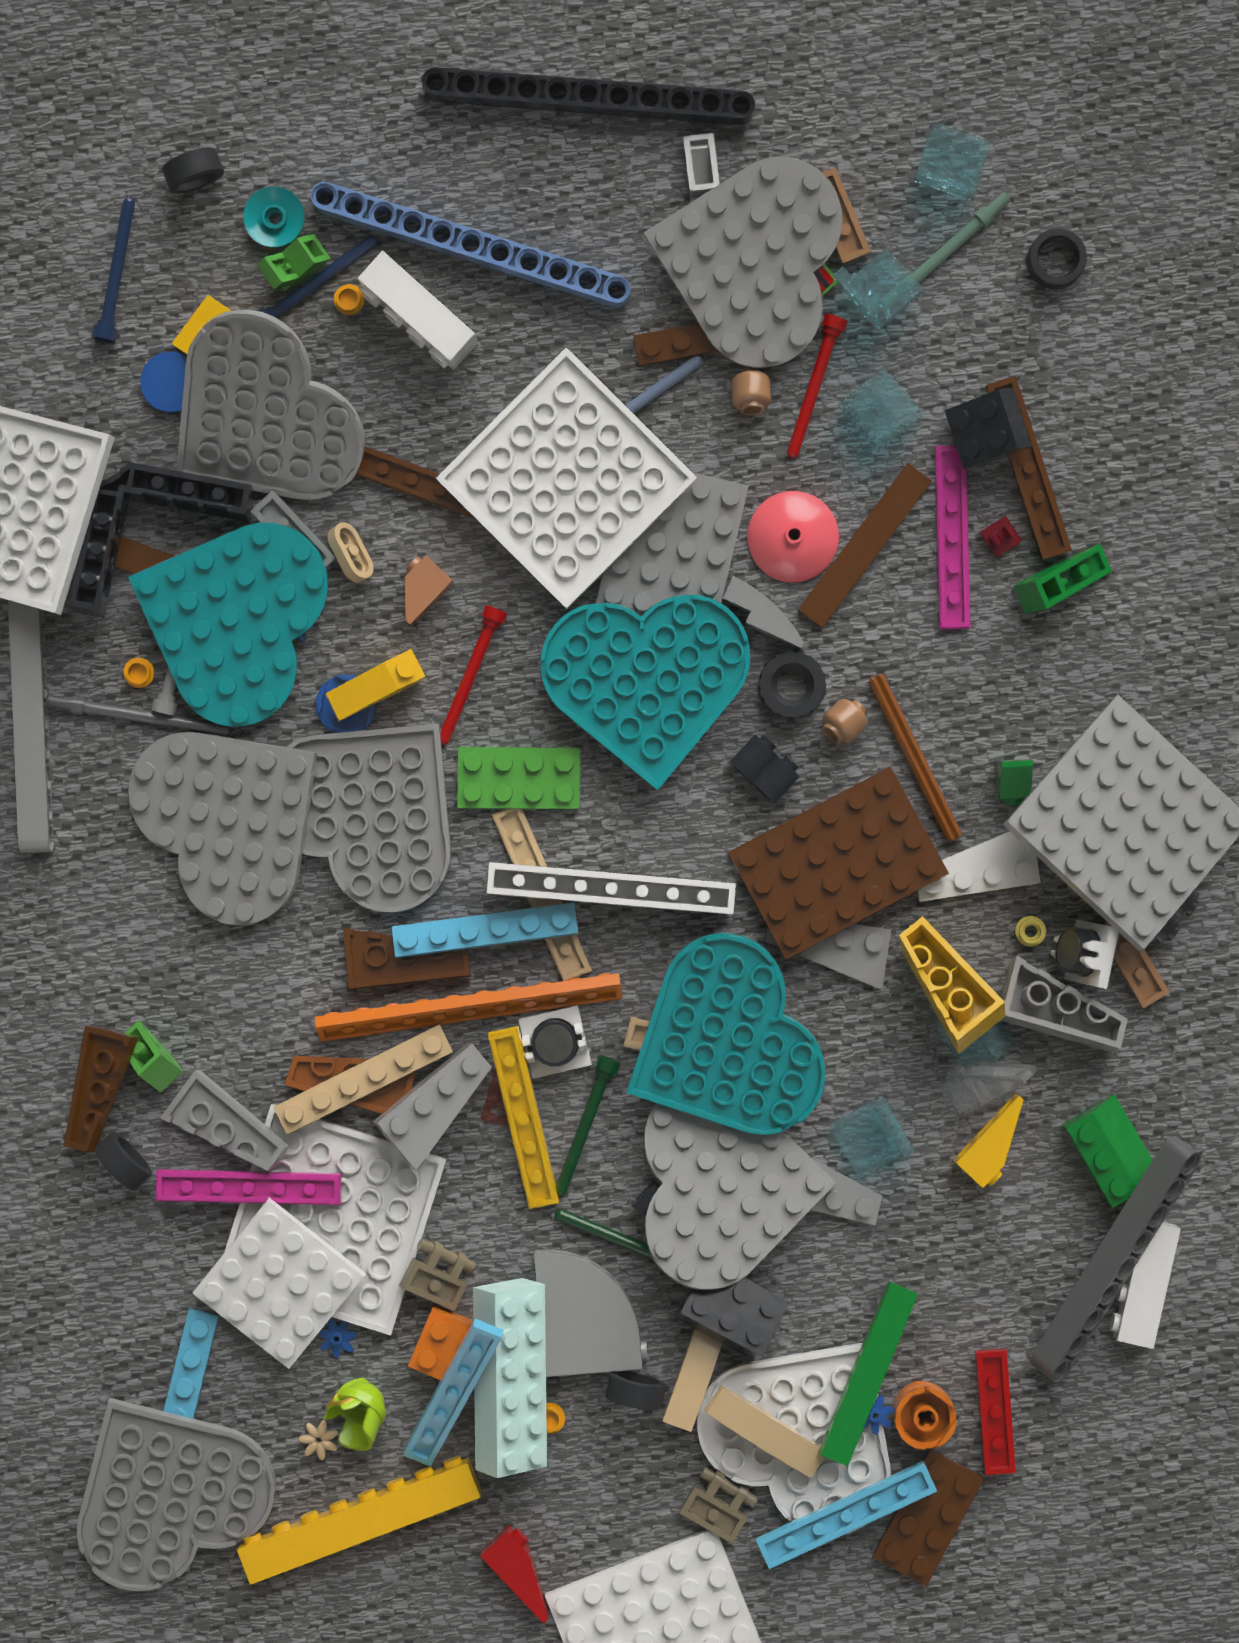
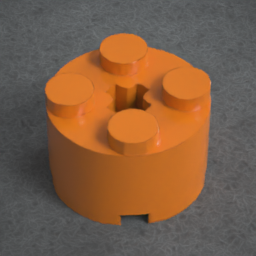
[892,1381,956,1450]

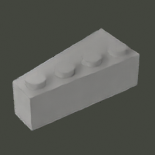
[1000,956,1128,1053]
[373,1043,492,1171]

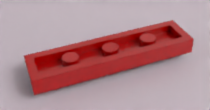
[975,1348,1016,1475]

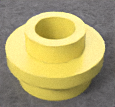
[1015,916,1046,947]

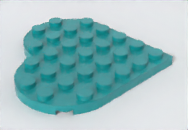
[128,522,328,727]
[540,594,750,790]
[626,933,825,1135]

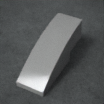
[683,133,720,203]
[722,576,804,650]

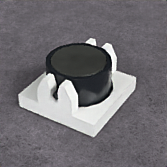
[1051,919,1119,989]
[518,1005,592,1079]

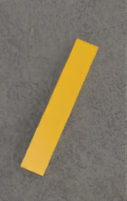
[488,1026,560,1209]

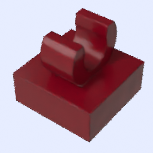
[979,515,1022,558]

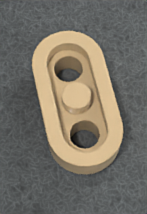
[328,522,374,583]

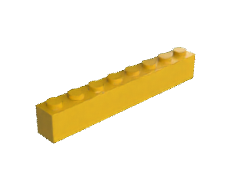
[237,1456,482,1585]

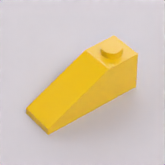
[325,649,425,721]
[953,1093,1024,1188]

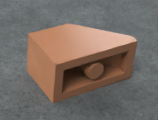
[405,555,454,626]

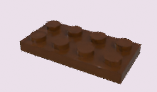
[872,1448,984,1586]

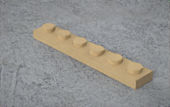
[273,1024,453,1135]

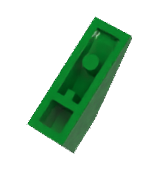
[1013,544,1112,613]

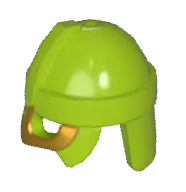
[324,1378,387,1451]

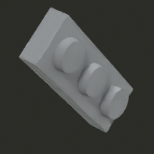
[251,490,336,568]

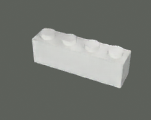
[1110,1222,1181,1349]

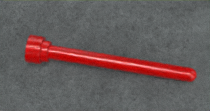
[787,313,848,458]
[440,604,508,745]

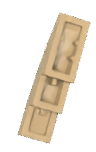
[662,1329,722,1432]
[704,1385,825,1478]

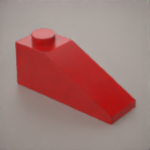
[480,1524,549,1624]

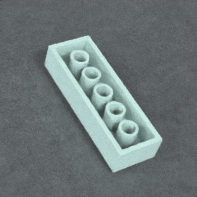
[473,1278,547,1478]

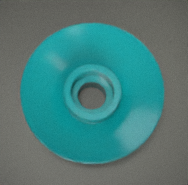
[243,186,305,248]

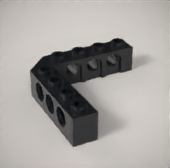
[68,462,255,618]

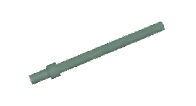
[866,192,1011,323]

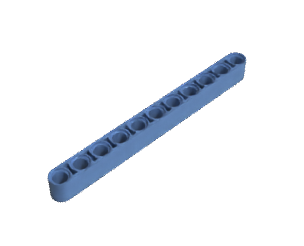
[311,182,631,308]

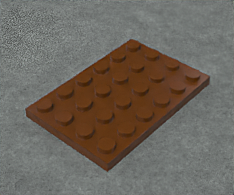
[728,767,949,961]

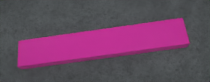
[935,445,970,630]
[156,1169,342,1205]

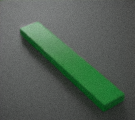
[818,1281,918,1467]

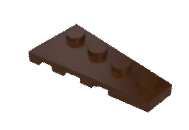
[343,928,471,990]
[64,1026,139,1152]

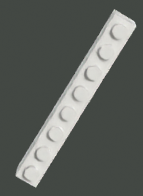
[486,862,736,915]

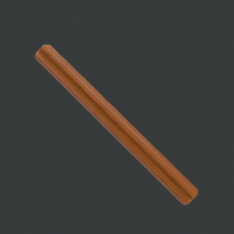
[869,674,962,842]

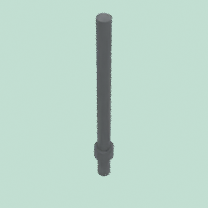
[47,695,230,737]

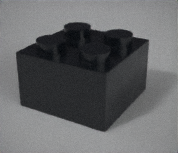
[944,388,1032,469]

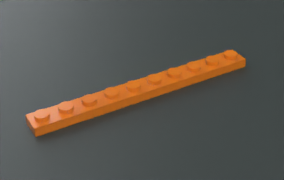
[315,973,623,1042]

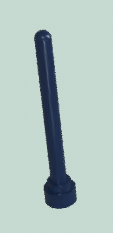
[91,197,135,343]
[257,235,378,319]

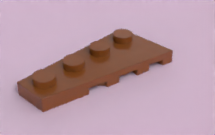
[285,1056,417,1114]

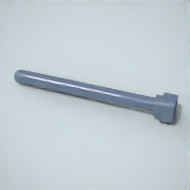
[625,355,703,414]

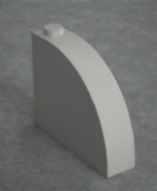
[534,1249,648,1377]

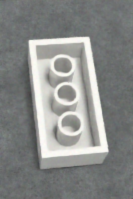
[358,250,478,370]

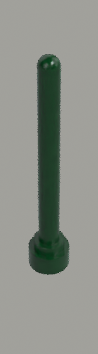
[556,1054,621,1196]
[555,1209,653,1260]

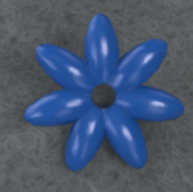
[318,1318,357,1358]
[863,1395,894,1435]

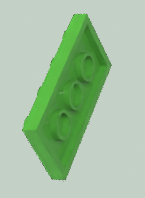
[457,747,580,810]

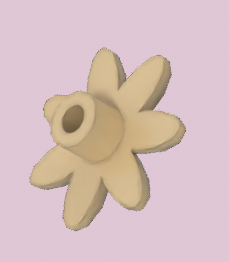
[298,1420,338,1460]

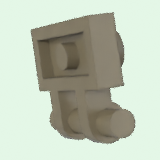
[399,1239,475,1311]
[679,1466,758,1544]

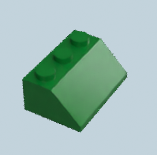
[1061,1094,1153,1208]

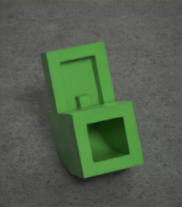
[257,234,331,292]

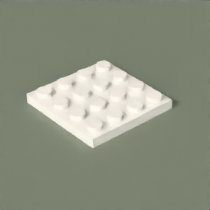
[193,1197,366,1369]

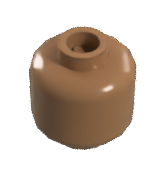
[731,367,772,415]
[822,699,868,744]

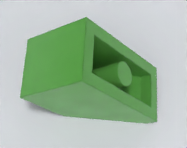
[124,1020,183,1092]

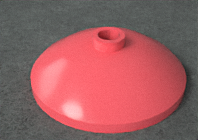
[747,491,839,583]

